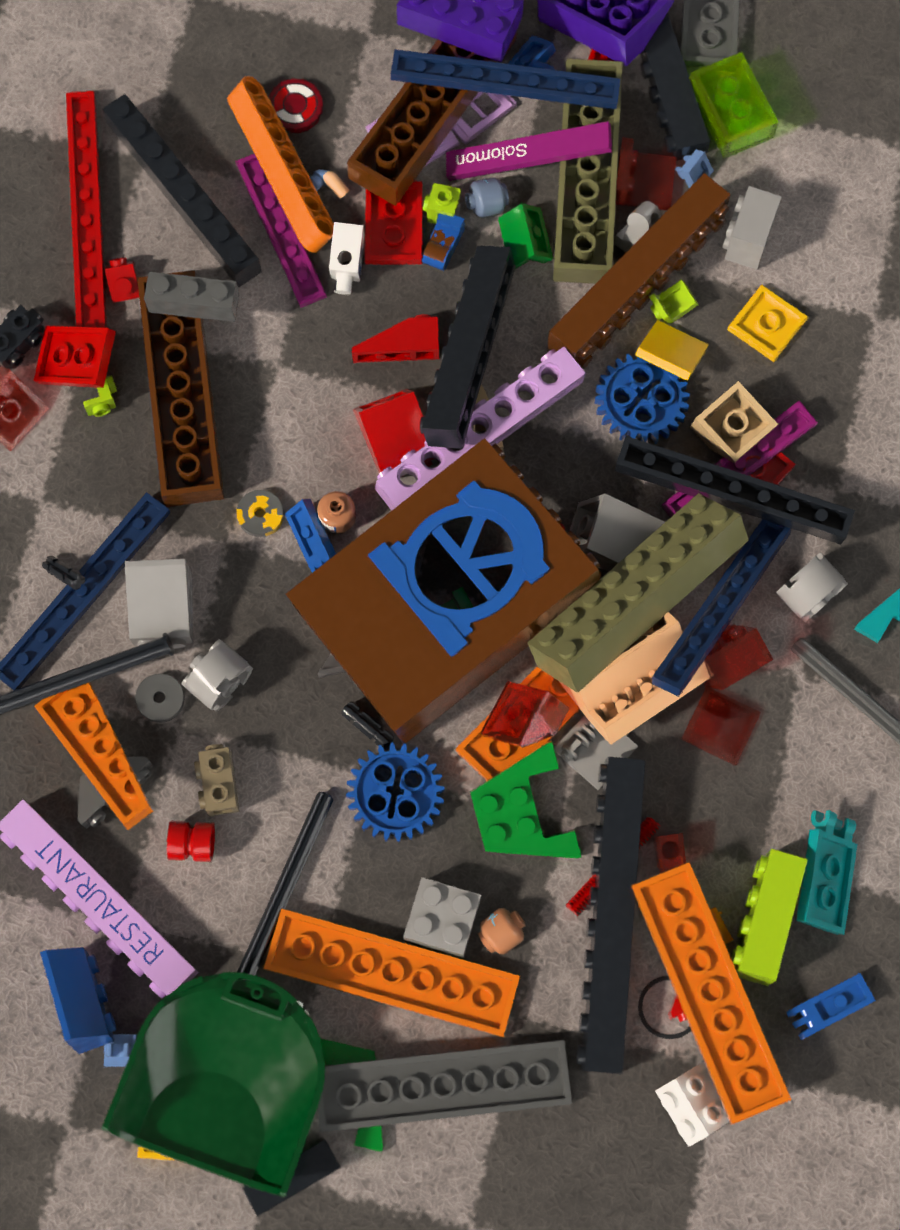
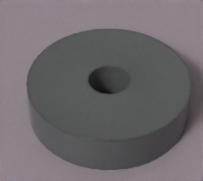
[135,674,185,723]

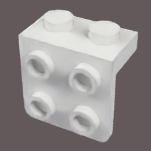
[656,1061,730,1147]

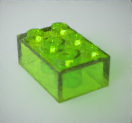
[690,52,779,159]

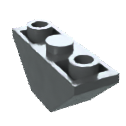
[78,757,154,829]

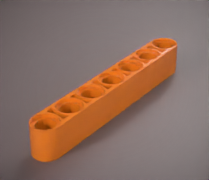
[227,76,334,253]

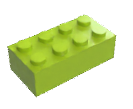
[730,849,808,986]

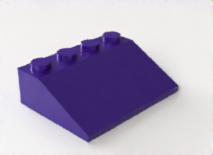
[537,0,675,67]

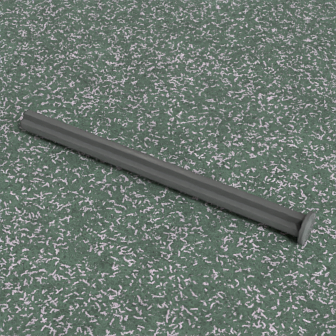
[791,638,900,745]

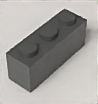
[144,272,240,322]

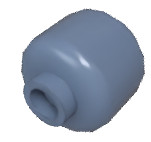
[465,178,509,218]

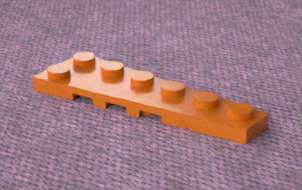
[34,682,153,830]

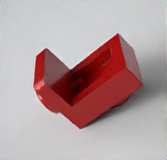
[105,257,139,303]

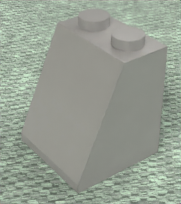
[570,494,665,571]
[125,559,193,649]

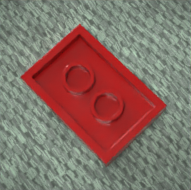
[365,181,423,265]
[33,326,116,388]

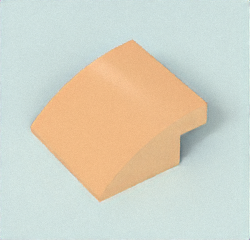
[559,612,710,745]

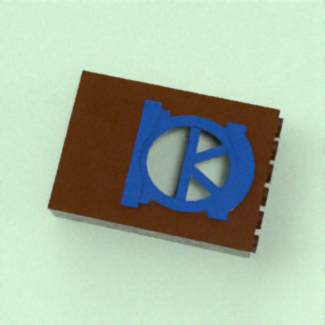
[286,438,602,744]

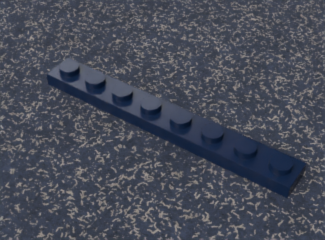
[390,49,621,110]
[0,492,170,691]
[652,519,791,697]

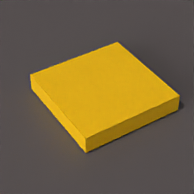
[727,284,808,362]
[635,320,709,381]

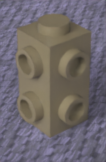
[194,744,240,817]

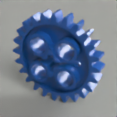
[594,354,690,444]
[346,743,445,842]

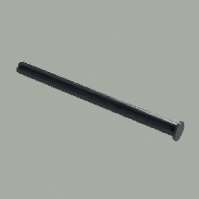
[0,632,174,714]
[237,791,333,975]

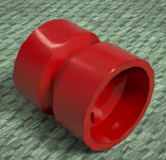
[167,820,215,862]

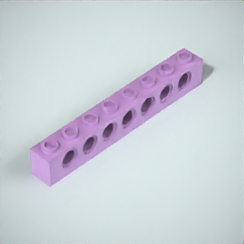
[375,347,586,510]

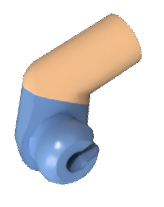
[310,169,350,199]

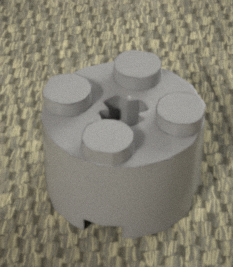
[776,552,848,622]
[181,639,253,711]

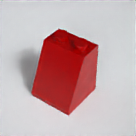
[353,389,435,477]

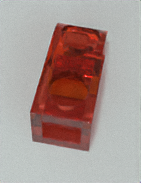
[653,833,686,874]

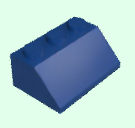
[40,947,116,1054]

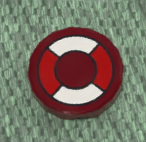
[268,78,323,133]

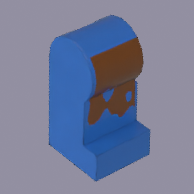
[422,214,465,271]

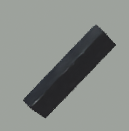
[242,1139,341,1216]

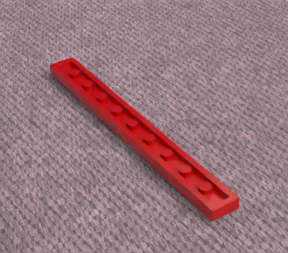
[66,90,107,328]

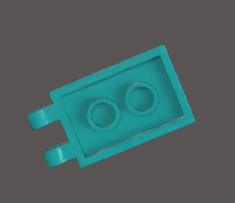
[796,810,858,935]

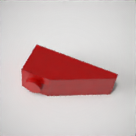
[352,314,439,363]

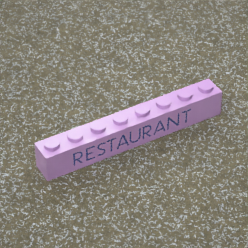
[0,799,199,999]

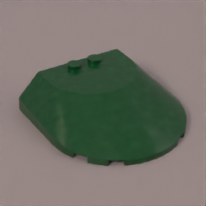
[101,972,325,1197]

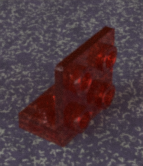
[615,137,676,211]

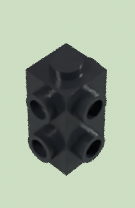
[0,304,45,372]

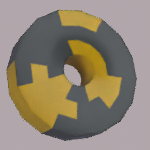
[237,490,284,537]

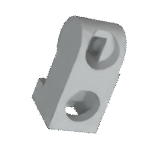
[613,201,661,252]

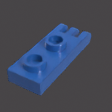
[285,499,336,573]
[786,973,876,1040]

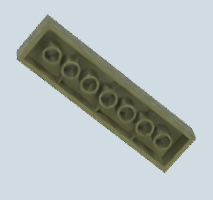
[553,59,623,284]
[527,493,749,693]

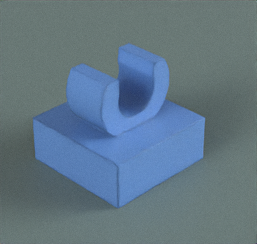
[675,150,714,188]
[104,1034,137,1067]

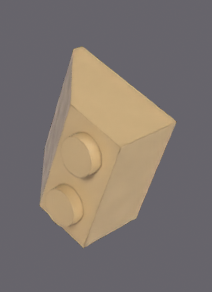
[690,381,778,463]

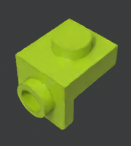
[423,183,461,224]
[649,279,699,324]
[83,375,117,417]

